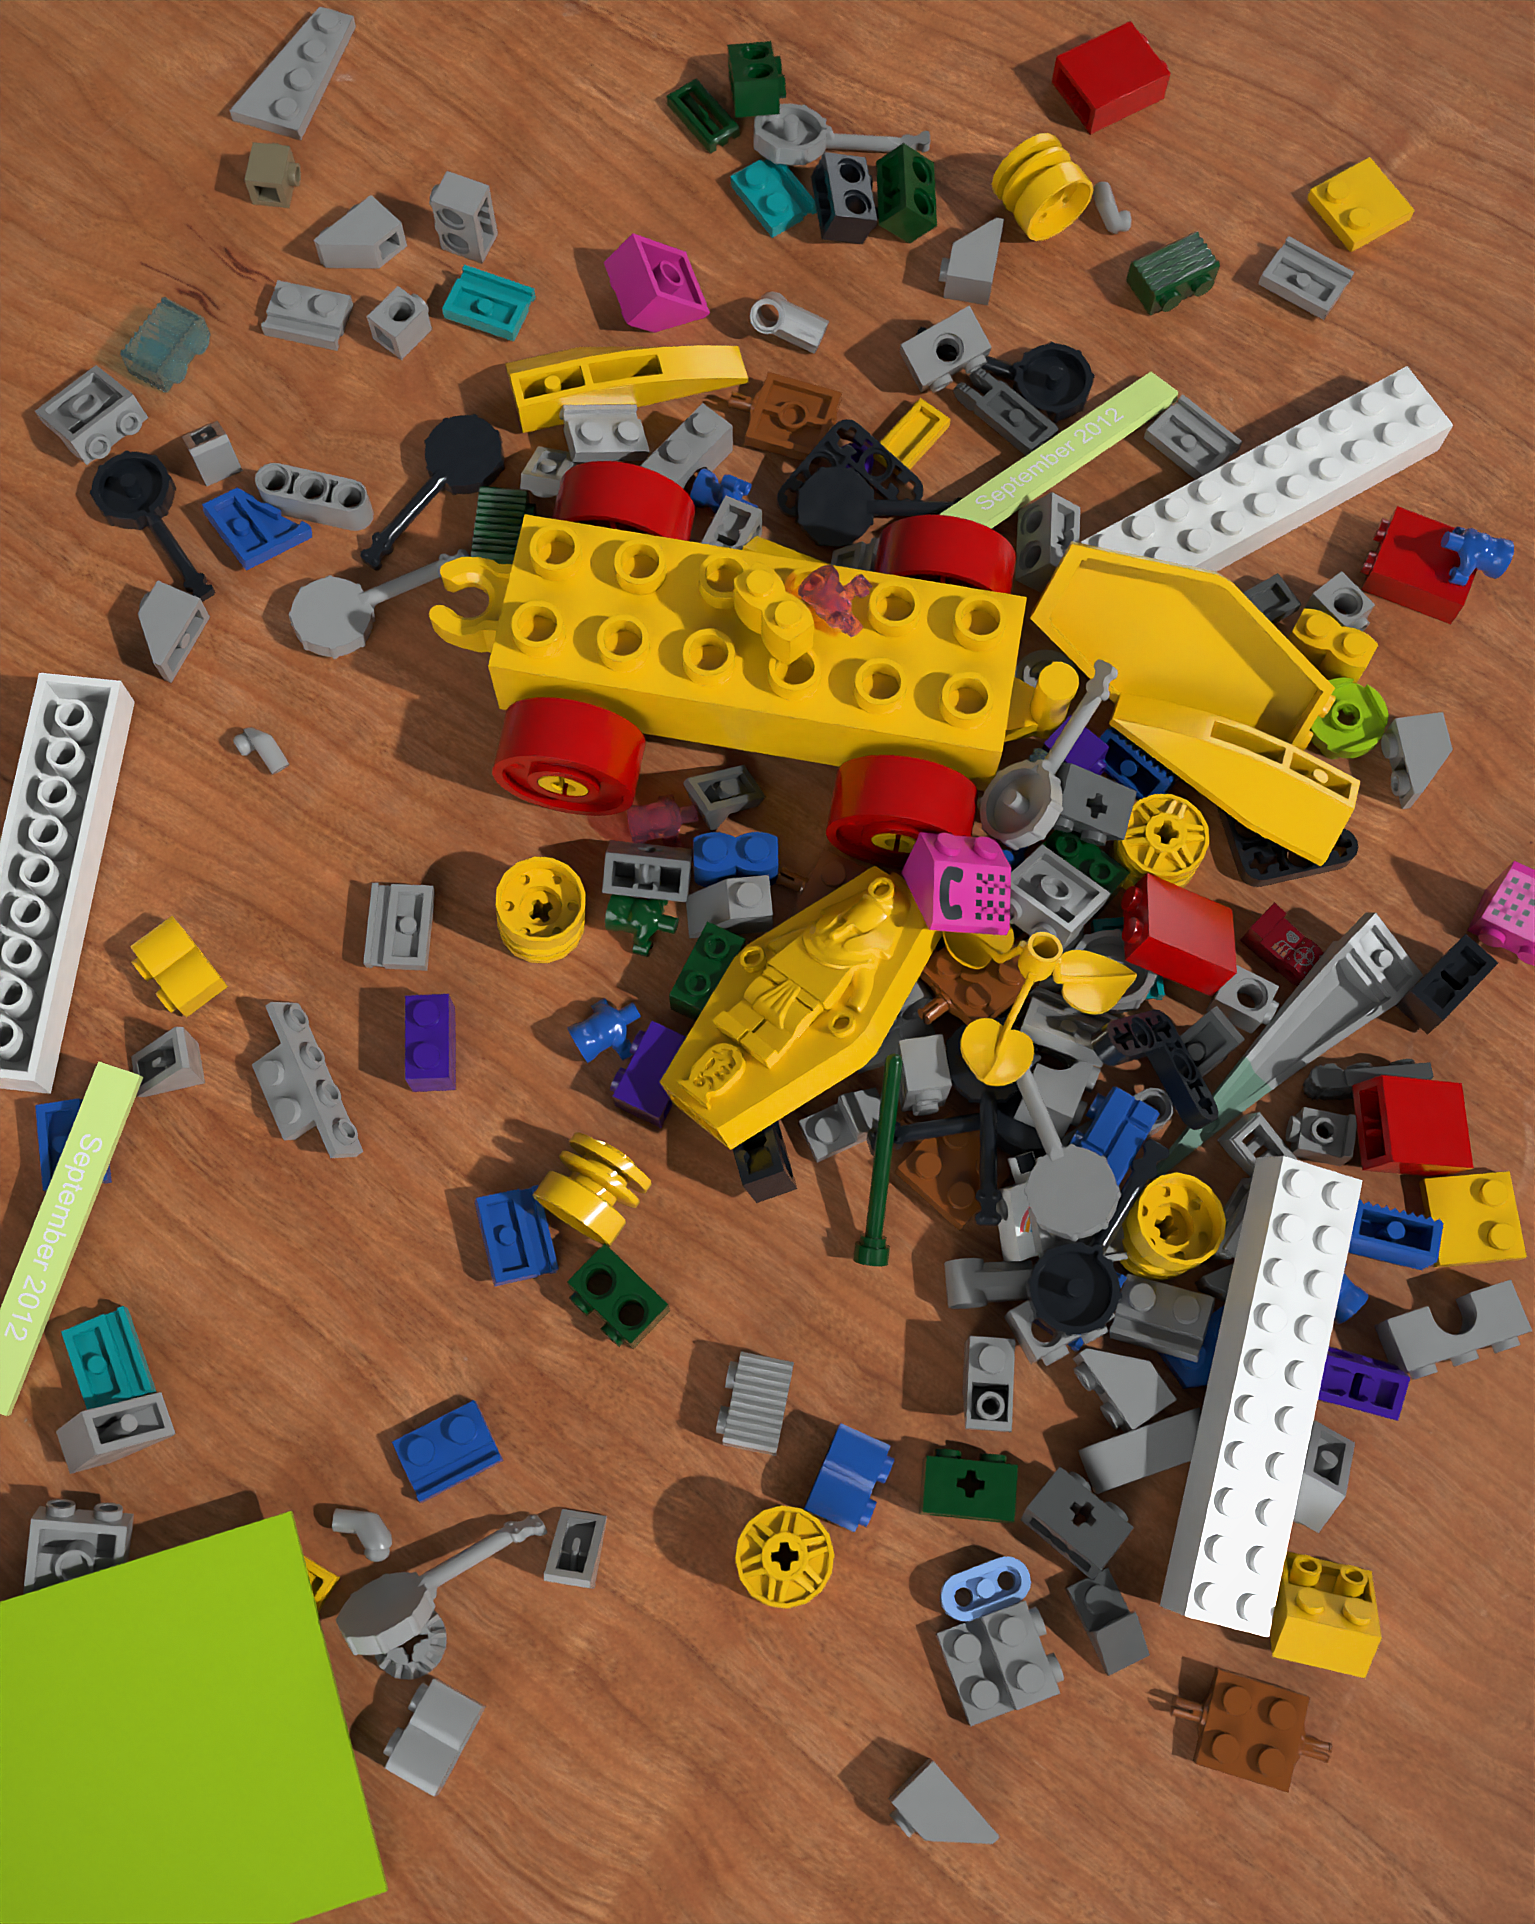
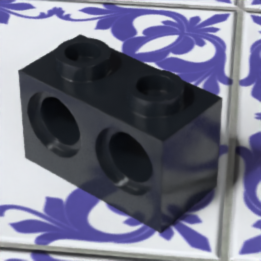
[811,152,878,244]
[1395,934,1498,1035]
[733,1121,798,1203]

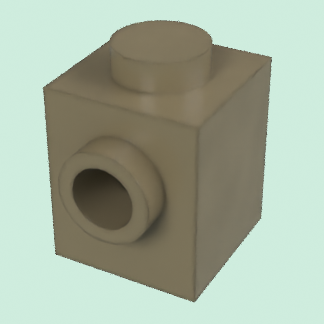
[244,142,301,208]

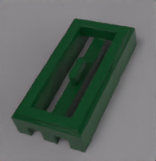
[667,78,740,154]

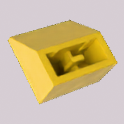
[1270,1551,1382,1678]

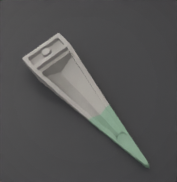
[1156,912,1423,1177]

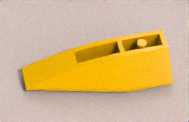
[505,345,748,433]
[1109,692,1360,866]

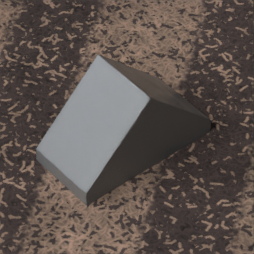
[182,421,243,486]
[131,1027,205,1097]
[544,1509,607,1589]

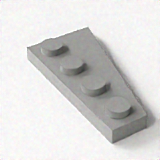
[229,7,356,141]

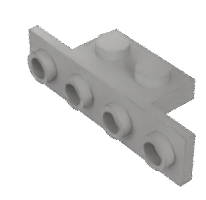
[252,1002,363,1158]

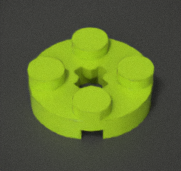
[1310,677,1389,759]

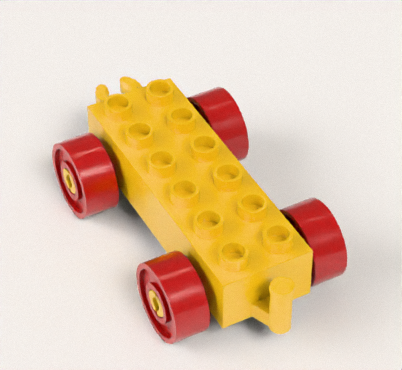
[429,461,1079,870]

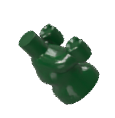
[605,894,679,957]

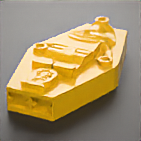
[1030,541,1335,751]
[659,866,943,1150]

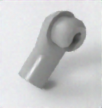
[1093,181,1131,234]
[233,727,290,775]
[332,1508,392,1562]

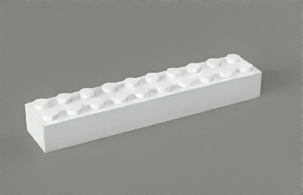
[1081,366,1453,572]
[0,673,135,1094]
[1160,1156,1363,1637]

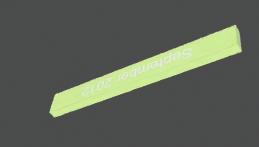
[939,372,1178,529]
[0,1061,143,1416]

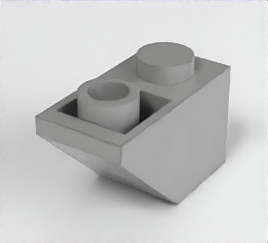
[314,195,407,269]
[1381,712,1453,809]
[963,1336,1015,1432]
[1073,1348,1177,1433]

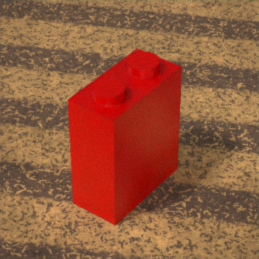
[1051,21,1171,135]
[1360,506,1477,624]
[1121,873,1237,997]
[1352,1075,1474,1177]

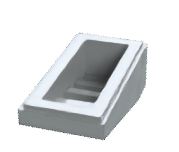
[1217,1112,1297,1177]

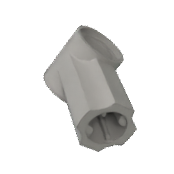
[750,292,829,354]
[944,1258,1033,1309]

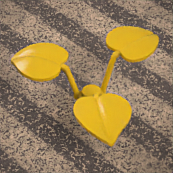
[943,925,1137,1086]

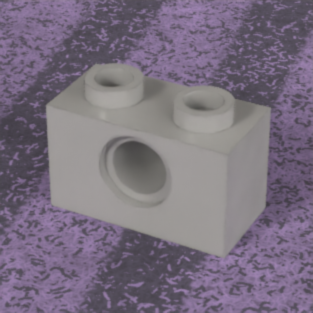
[899,305,992,393]

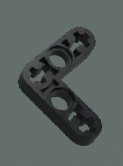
[776,419,924,518]
[1216,805,1359,887]
[1091,1009,1219,1130]

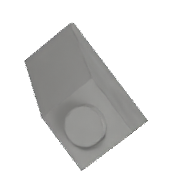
[939,218,1004,305]
[138,581,210,683]
[686,875,773,939]
[56,1392,176,1474]
[1293,1420,1355,1533]
[888,1758,1000,1844]

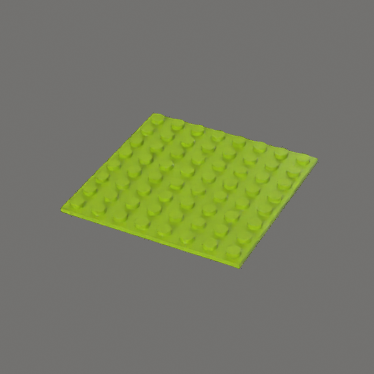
[0,1511,388,1924]

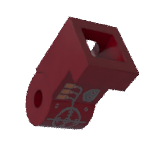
[1240,902,1324,986]

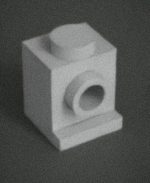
[1286,1107,1357,1167]

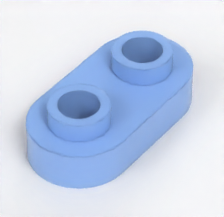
[940,1557,1031,1621]

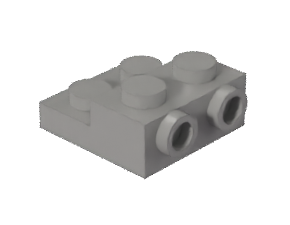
[35,365,148,465]
[1010,844,1111,950]
[23,1499,134,1594]
[935,1601,1064,1726]

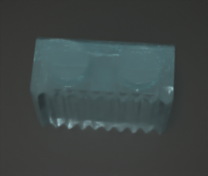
[120,297,211,393]

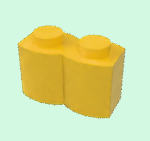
[734,561,814,665]
[1288,608,1378,683]
[130,916,228,1018]

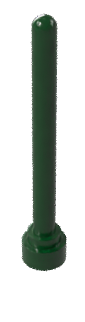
[853,1053,903,1266]

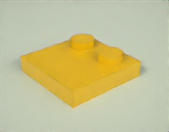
[1307,157,1415,252]
[1419,1171,1527,1268]

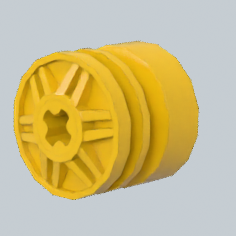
[991,133,1094,241]
[1109,794,1209,890]
[495,857,586,964]
[533,1132,652,1247]
[1119,1173,1226,1282]
[735,1505,834,1609]

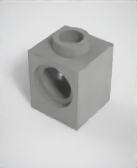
[367,286,432,360]
[1304,571,1375,631]
[1206,965,1279,1034]

